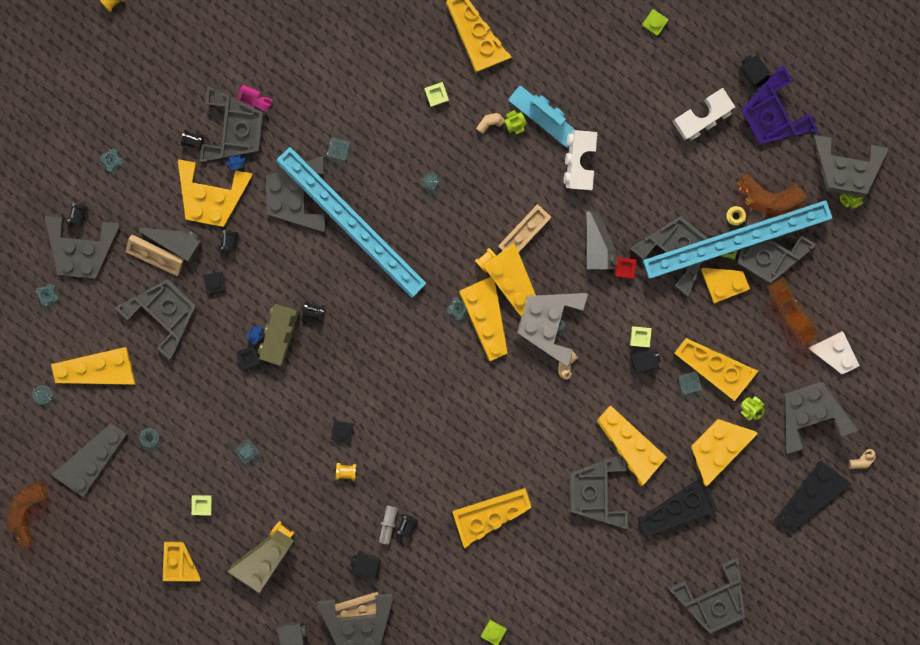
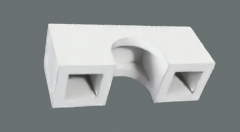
[672,88,735,141]
[564,130,597,190]

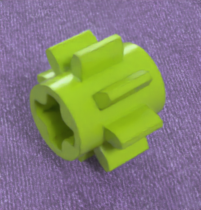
[504,110,527,135]
[840,194,864,209]
[741,396,765,421]

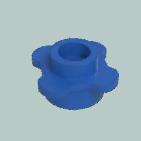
[226,155,245,170]
[247,326,263,345]

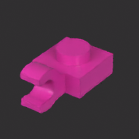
[237,85,273,112]

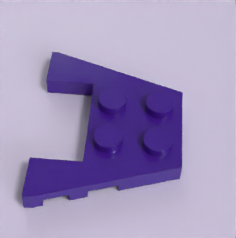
[741,65,818,144]

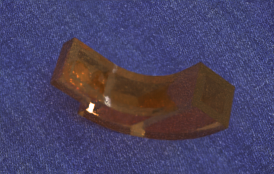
[737,173,808,215]
[767,277,820,346]
[7,479,49,548]

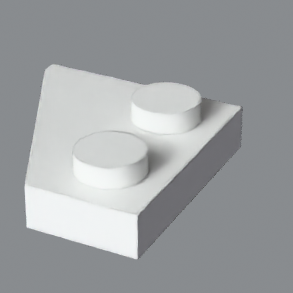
[809,332,859,374]

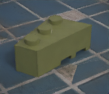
[257,304,300,366]
[227,530,294,593]

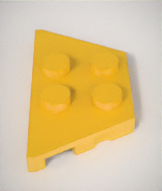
[691,419,758,486]

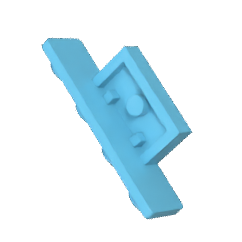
[509,86,575,148]

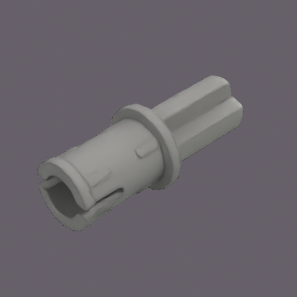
[379,505,398,545]

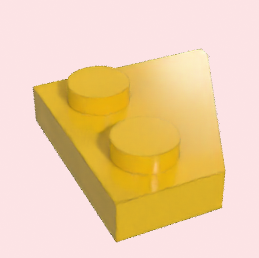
[700,268,750,303]
[163,542,200,581]

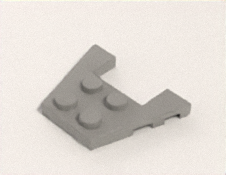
[517,293,588,366]

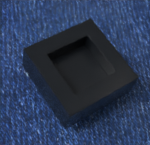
[203,271,227,294]
[236,346,261,370]
[331,420,353,443]

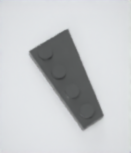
[52,423,128,497]

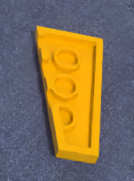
[446,0,512,73]
[483,243,536,317]
[458,277,507,361]
[674,338,758,401]
[51,347,135,384]
[596,405,666,486]
[452,488,532,548]

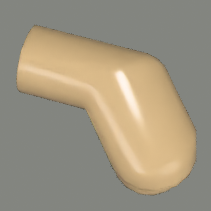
[476,113,504,134]
[558,351,578,380]
[849,449,876,469]

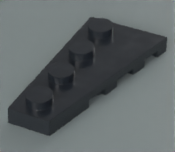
[774,461,851,533]
[639,476,718,537]

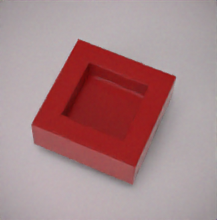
[615,257,636,279]

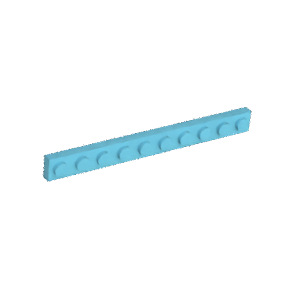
[275,147,426,298]
[643,200,832,279]

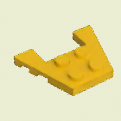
[178,160,253,227]

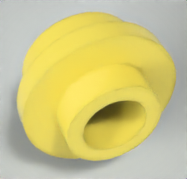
[726,206,746,226]

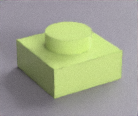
[424,82,449,107]
[630,326,652,347]
[191,495,212,515]

